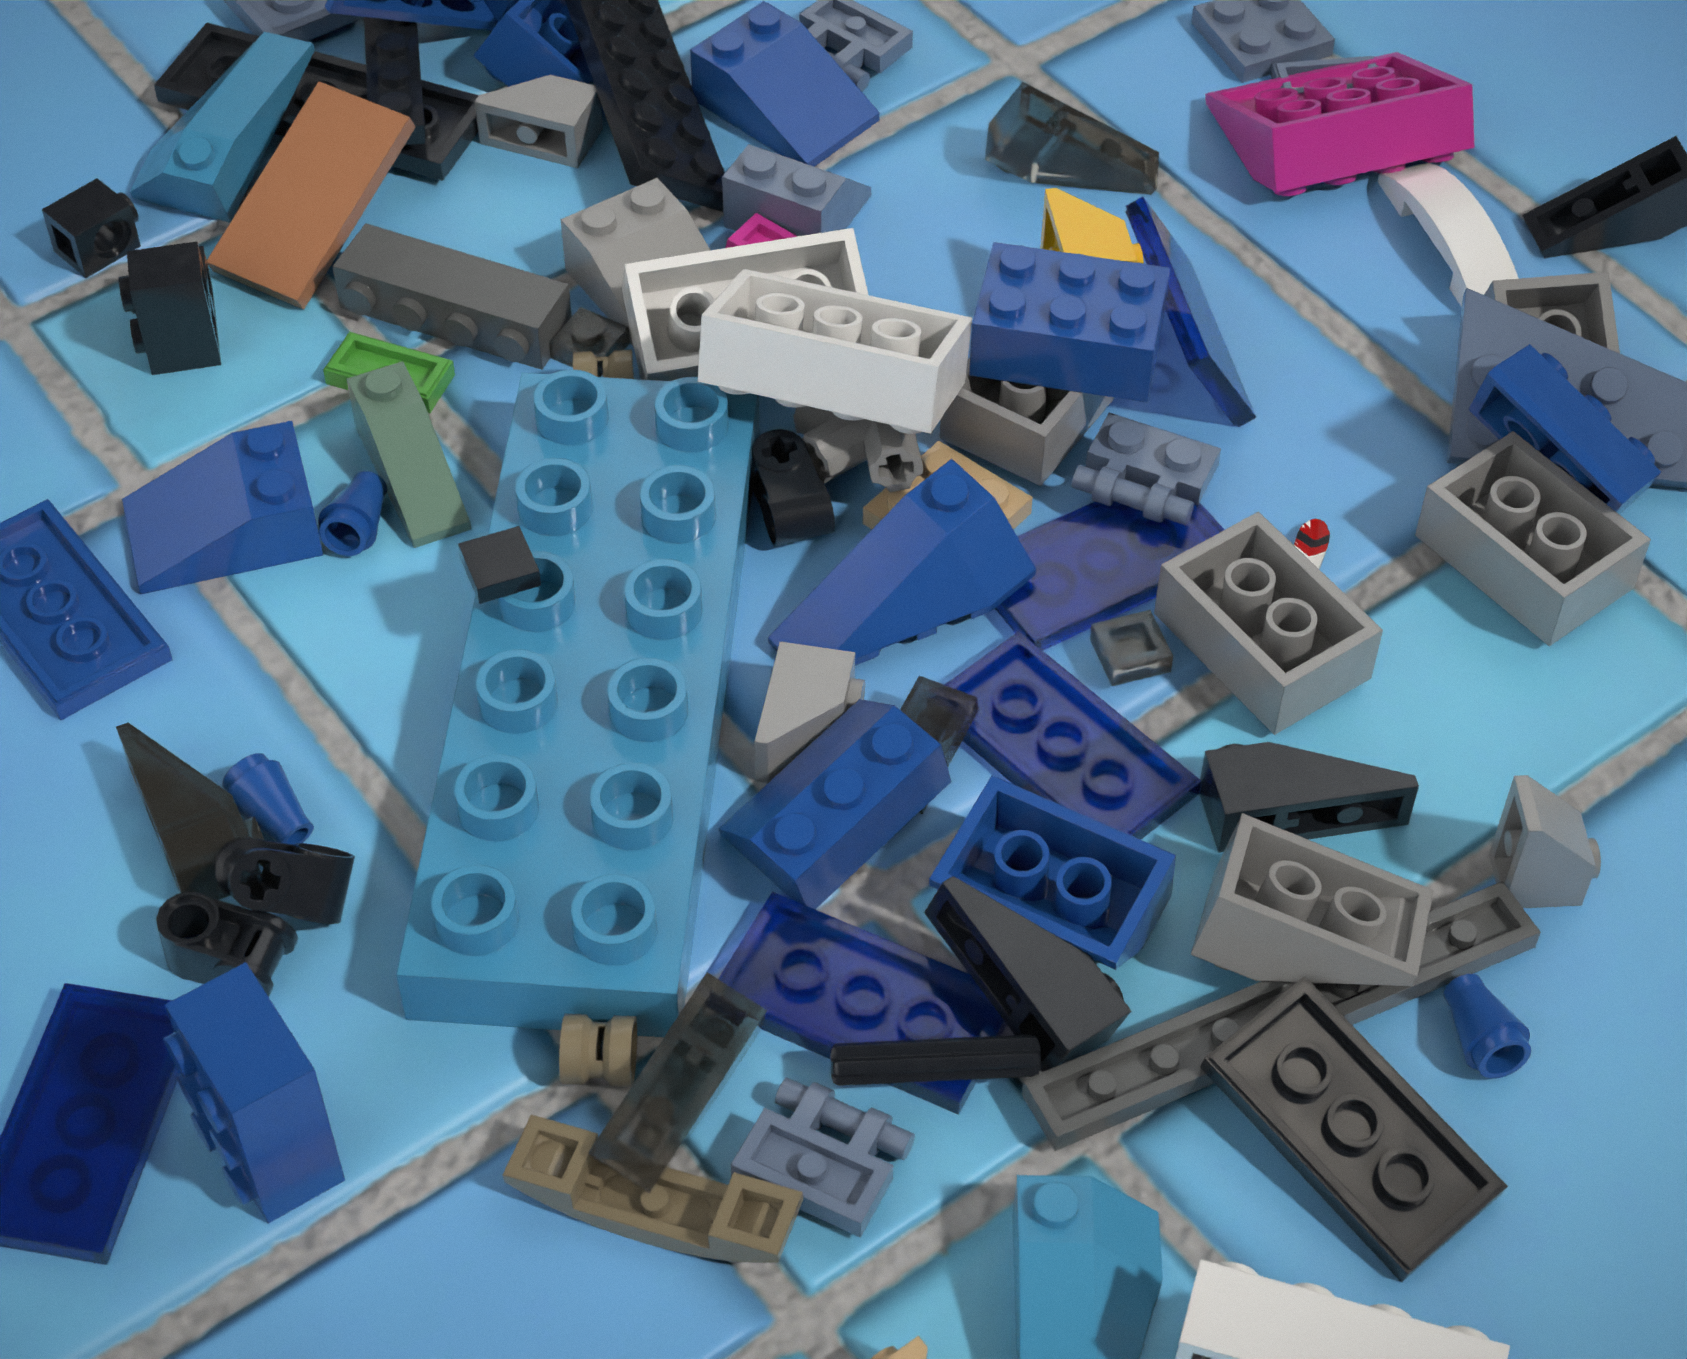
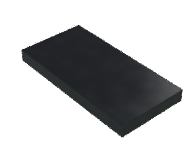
[1200,976,1508,1283]

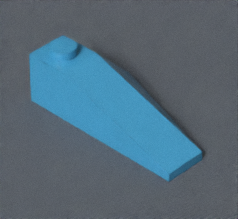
[130,32,315,222]
[1012,1175,1163,1359]

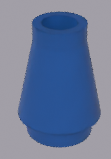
[318,471,388,556]
[222,753,314,844]
[1443,974,1531,1079]

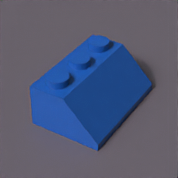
[1468,344,1661,515]
[718,699,951,915]
[929,775,1176,970]

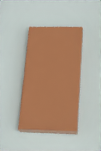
[207,81,415,310]

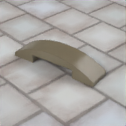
[503,1114,803,1263]

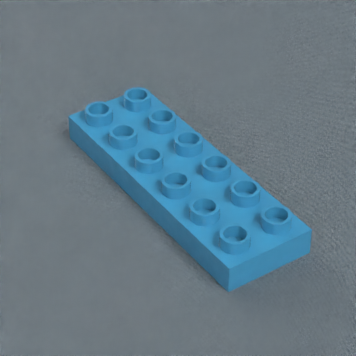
[396,370,760,1039]

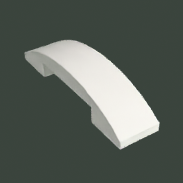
[1378,163,1519,307]

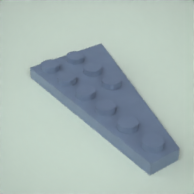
[1447,288,1687,489]

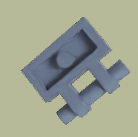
[799,0,913,91]
[1071,413,1221,525]
[731,1078,915,1237]

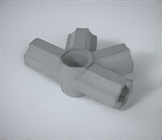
[793,406,923,492]

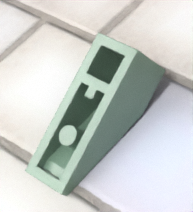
[347,361,471,548]

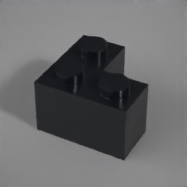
[118,241,222,375]

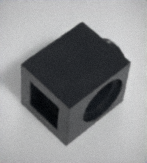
[42,178,141,278]

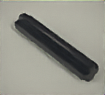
[830,1035,1041,1085]

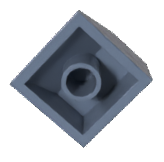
[722,144,871,236]

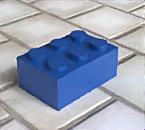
[969,242,1170,402]
[163,962,345,1223]

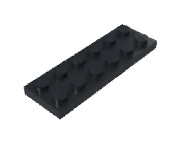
[565,0,725,212]
[154,22,479,181]

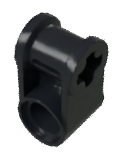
[752,429,835,547]
[213,837,355,924]
[156,892,298,997]

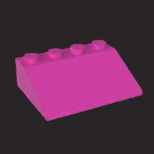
[1205,52,1475,196]

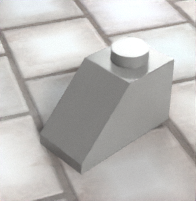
[475,75,603,168]
[754,642,865,783]
[1489,775,1601,908]

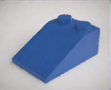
[690,1,880,167]
[122,421,323,594]

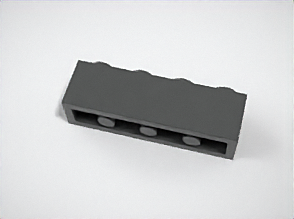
[333,223,573,370]

